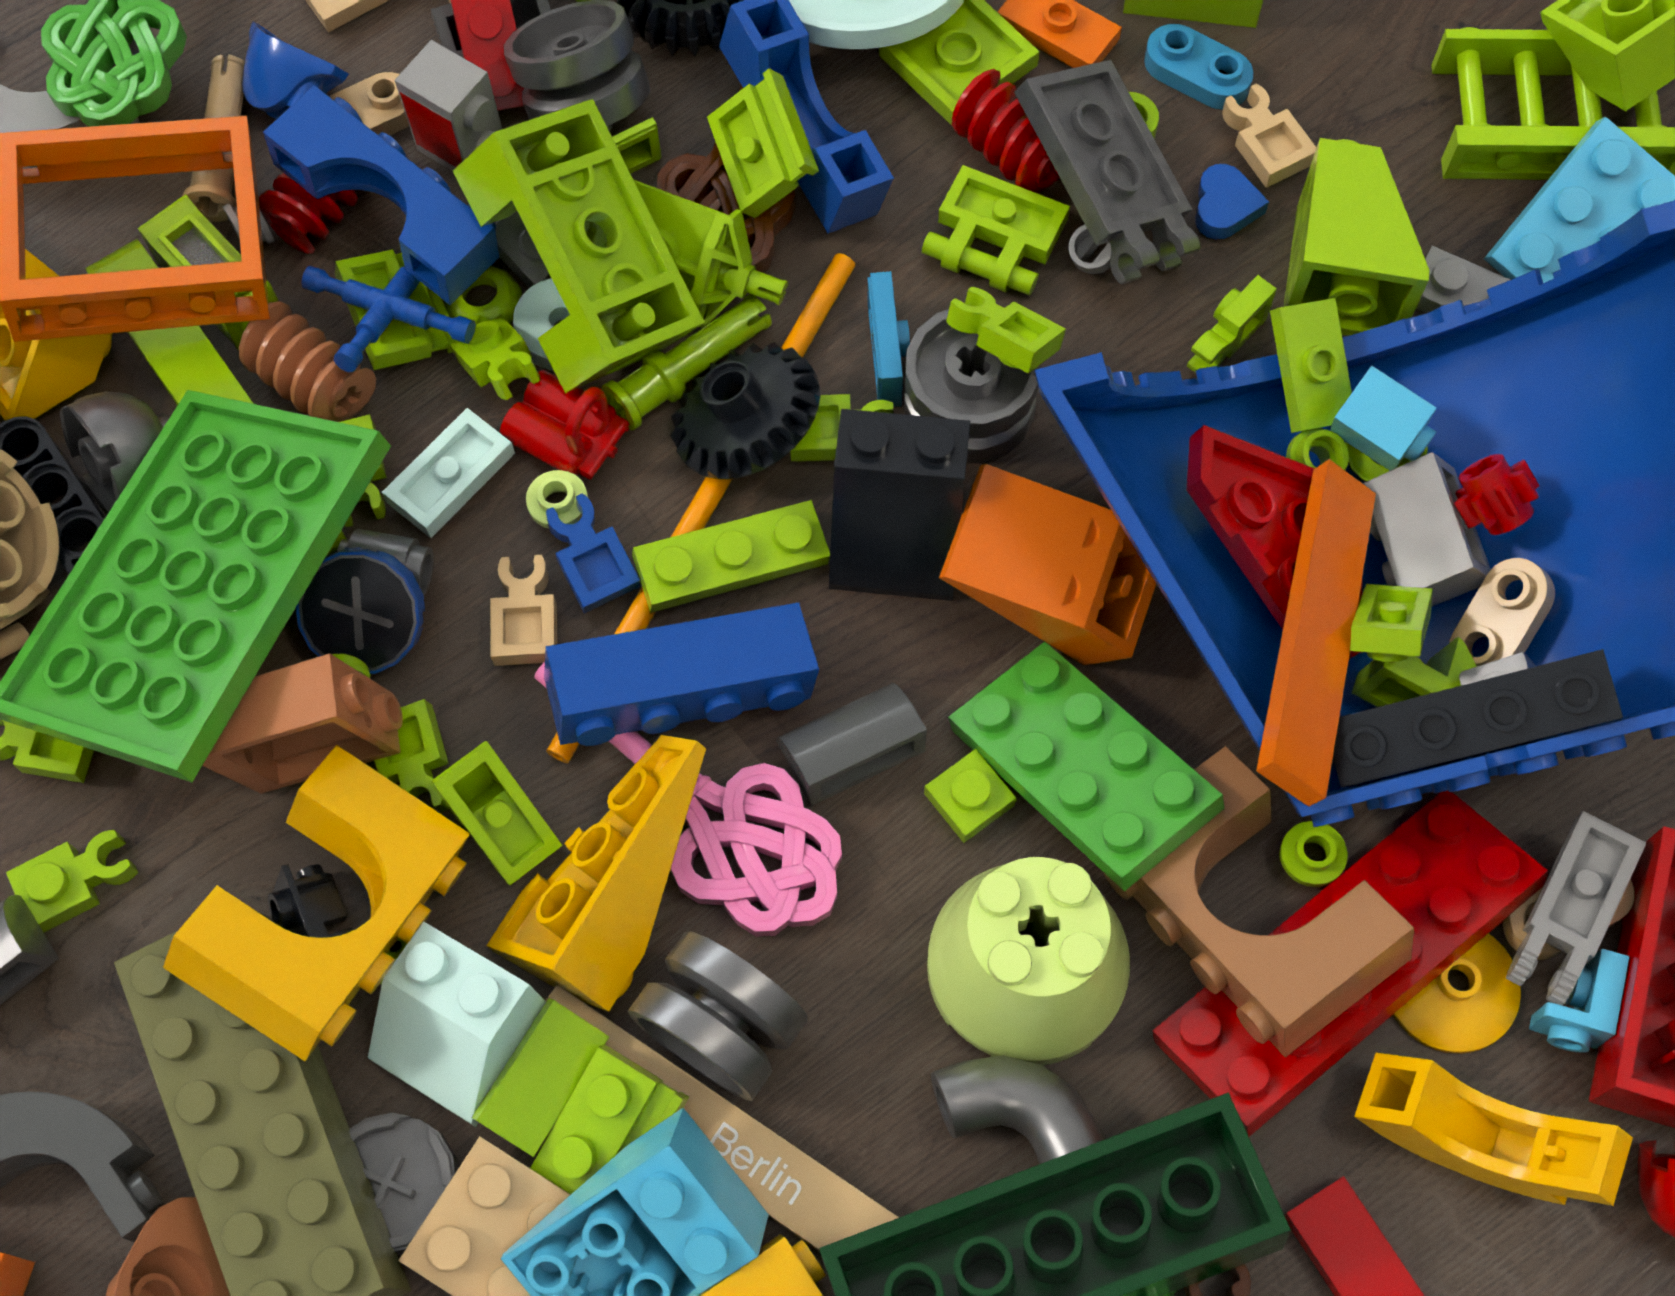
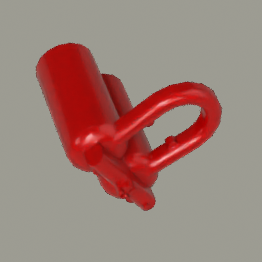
[500,369,630,479]

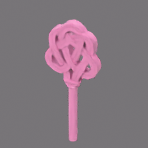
[534,662,842,937]

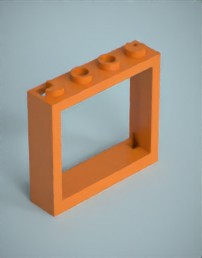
[0,116,270,342]

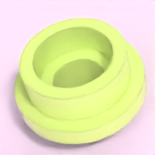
[526,470,588,529]

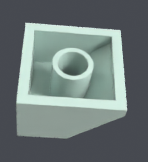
[368,921,546,1127]

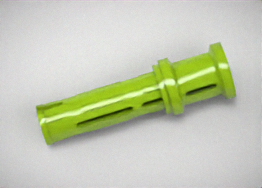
[602,294,772,431]

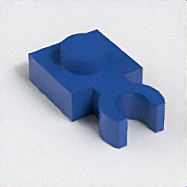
[546,493,640,614]

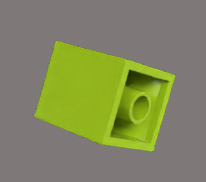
[1283,138,1430,336]

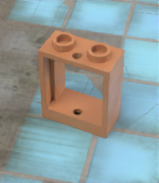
[202,654,403,794]

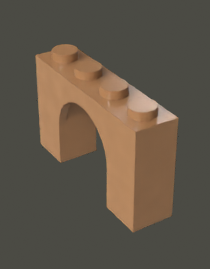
[1103,746,1414,1058]

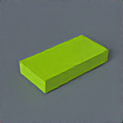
[471,998,609,1157]

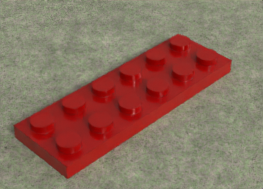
[1152,791,1548,1137]

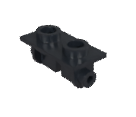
[268,864,362,990]

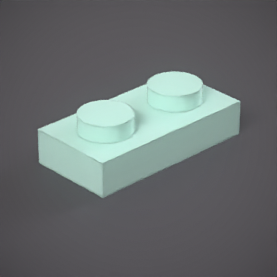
[382,408,515,538]

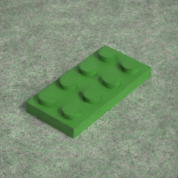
[948,642,1225,892]

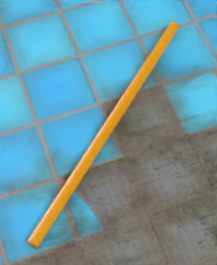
[546,253,855,764]

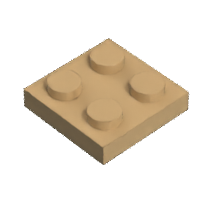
[398,1136,570,1296]

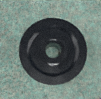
[670,342,820,479]

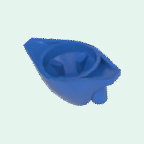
[242,21,349,119]

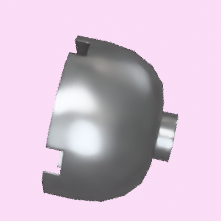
[60,391,169,515]

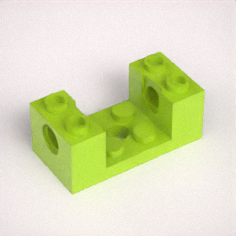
[453,99,705,394]

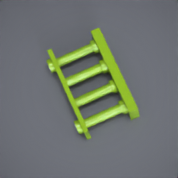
[1431,27,1675,180]

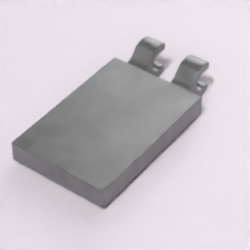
[1014,60,1200,284]

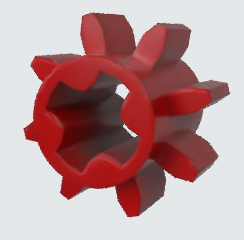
[1453,454,1540,535]

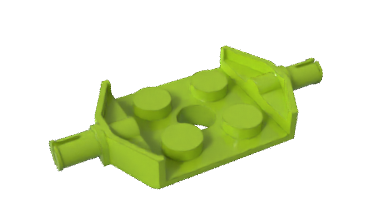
[584,179,788,328]

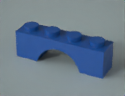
[719,0,894,234]
[263,85,499,305]

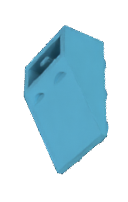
[501,1108,769,1296]

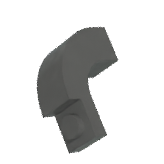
[0,1091,164,1242]

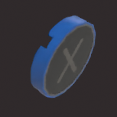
[296,547,425,674]

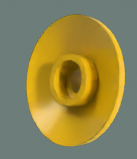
[1393,933,1521,1054]

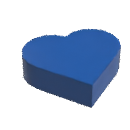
[1195,164,1269,239]

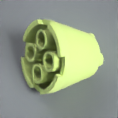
[927,857,1130,1065]

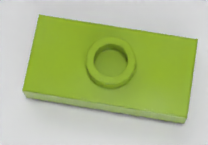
[1270,298,1352,433]

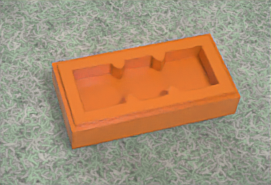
[998,0,1122,68]

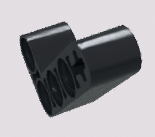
[0,416,105,574]

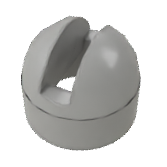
[1068,224,1111,274]

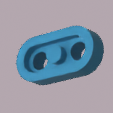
[1144,24,1253,110]

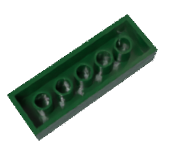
[819,1092,1291,1296]

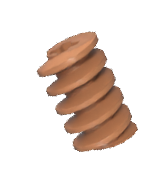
[239,301,377,422]

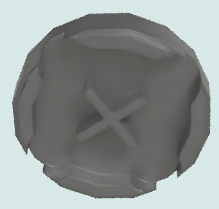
[349,1113,459,1255]

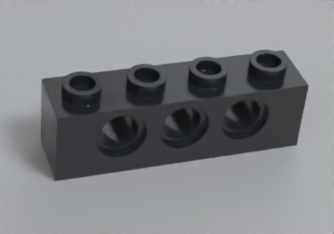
[1333,649,1623,788]

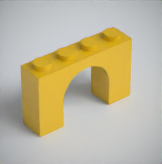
[163,745,470,1061]

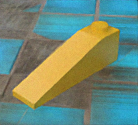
[0,249,112,421]
[486,735,706,1012]

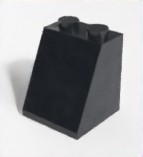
[829,409,970,601]

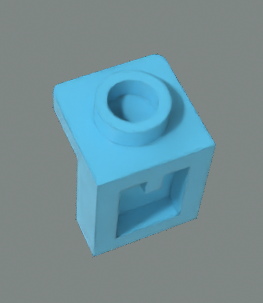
[1529,949,1629,1052]

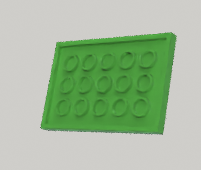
[0,390,391,783]

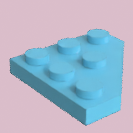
[1484,117,1675,283]

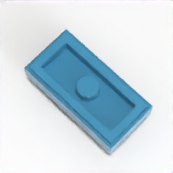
[867,271,910,407]

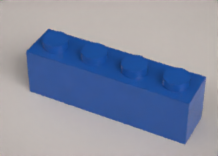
[544,602,819,746]

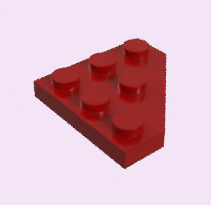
[1186,425,1362,659]

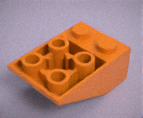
[939,464,1156,665]

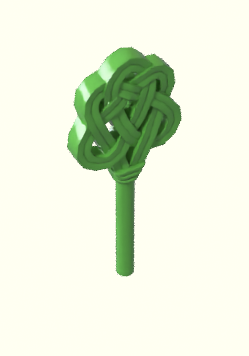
[41,0,187,127]

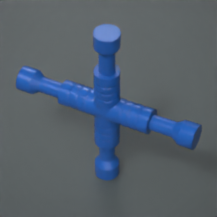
[301,265,476,372]

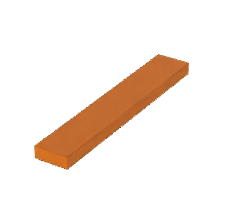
[1256,459,1376,807]

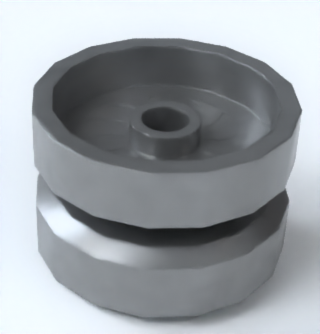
[504,0,650,126]
[904,309,1040,464]
[628,931,808,1101]

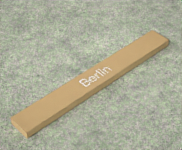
[545,985,899,1252]

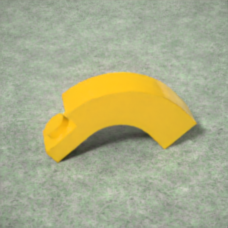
[1354,1052,1633,1206]

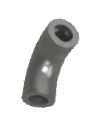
[931,1055,1104,1164]

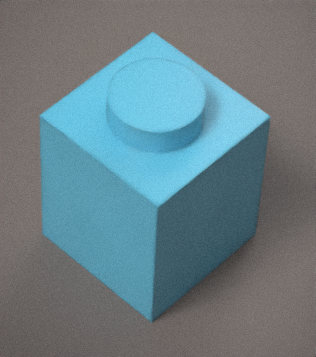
[1330,366,1437,471]

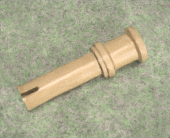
[182,55,245,222]

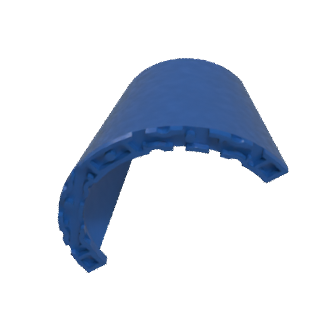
[1035,200,1675,827]

